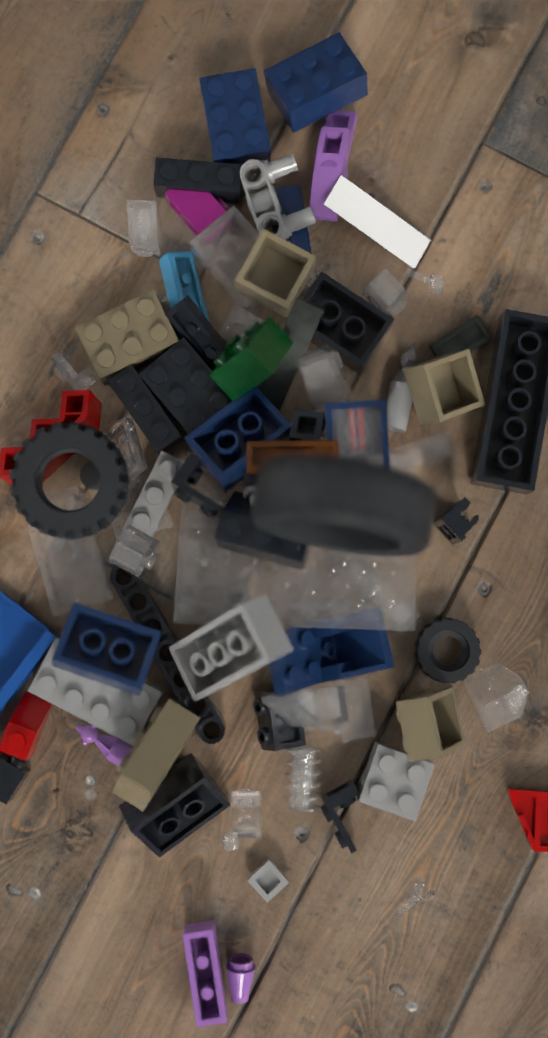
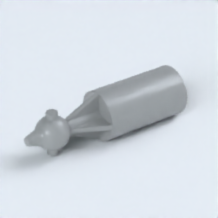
[386,346,418,433]

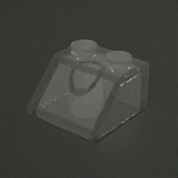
[261,685,349,732]

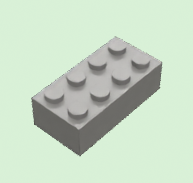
[169,594,294,702]
[28,637,165,746]

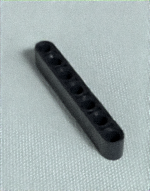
[110,563,226,744]

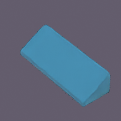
[159,251,209,340]

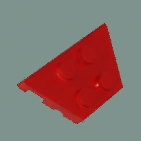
[507,788,548,853]

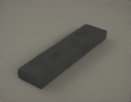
[259,296,325,412]

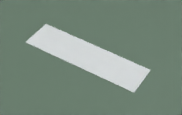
[324,175,431,269]

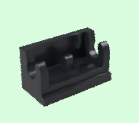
[433,497,479,545]

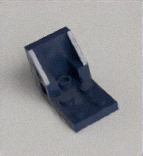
[269,608,394,696]

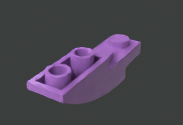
[310,111,357,222]

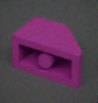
[165,189,229,245]

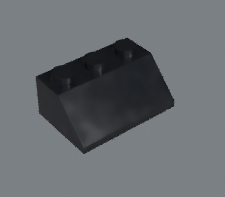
[214,491,311,571]
[119,753,231,858]

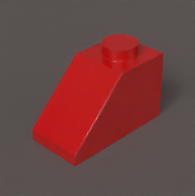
[0,691,53,761]

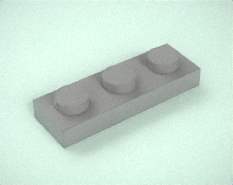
[122,451,184,543]

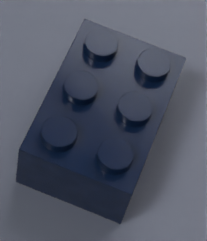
[264,32,368,133]
[199,68,271,165]
[185,386,291,493]
[52,602,161,696]

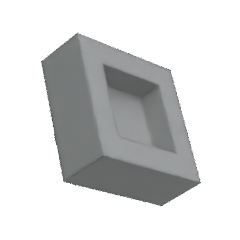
[247,858,289,903]

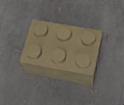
[75,289,179,386]
[112,699,200,811]

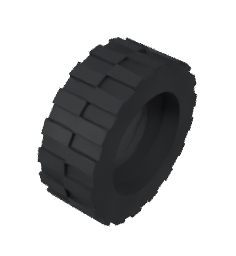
[414,618,482,684]

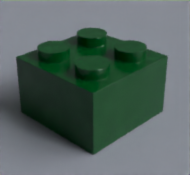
[209,317,293,401]

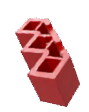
[0,390,102,486]

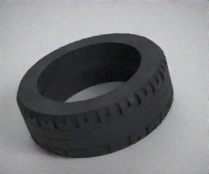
[251,454,436,556]

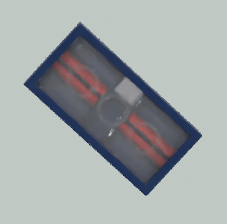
[325,399,390,467]

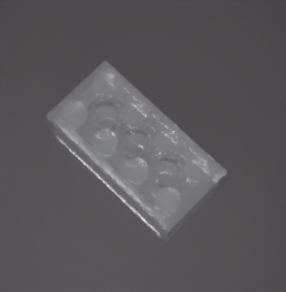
[25,485,115,616]

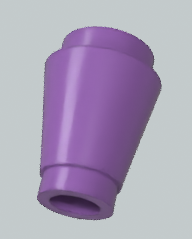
[226,954,256,1004]

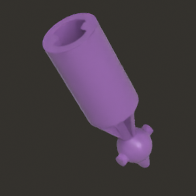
[76,724,133,766]

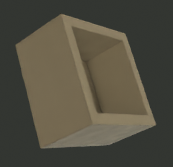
[235,229,317,318]
[403,349,485,425]
[396,687,466,762]

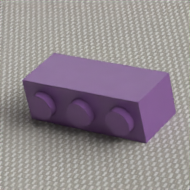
[183,920,228,1027]

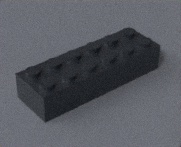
[470,309,548,495]

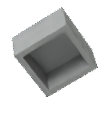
[356,740,435,822]

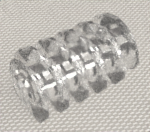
[283,747,323,811]

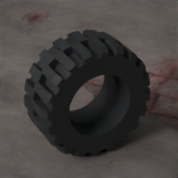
[9,422,130,539]

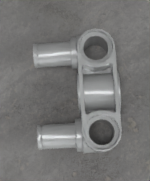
[240,153,316,240]

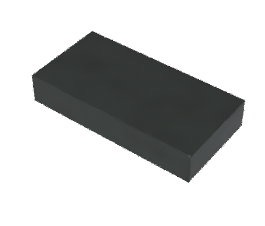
[428,315,493,358]

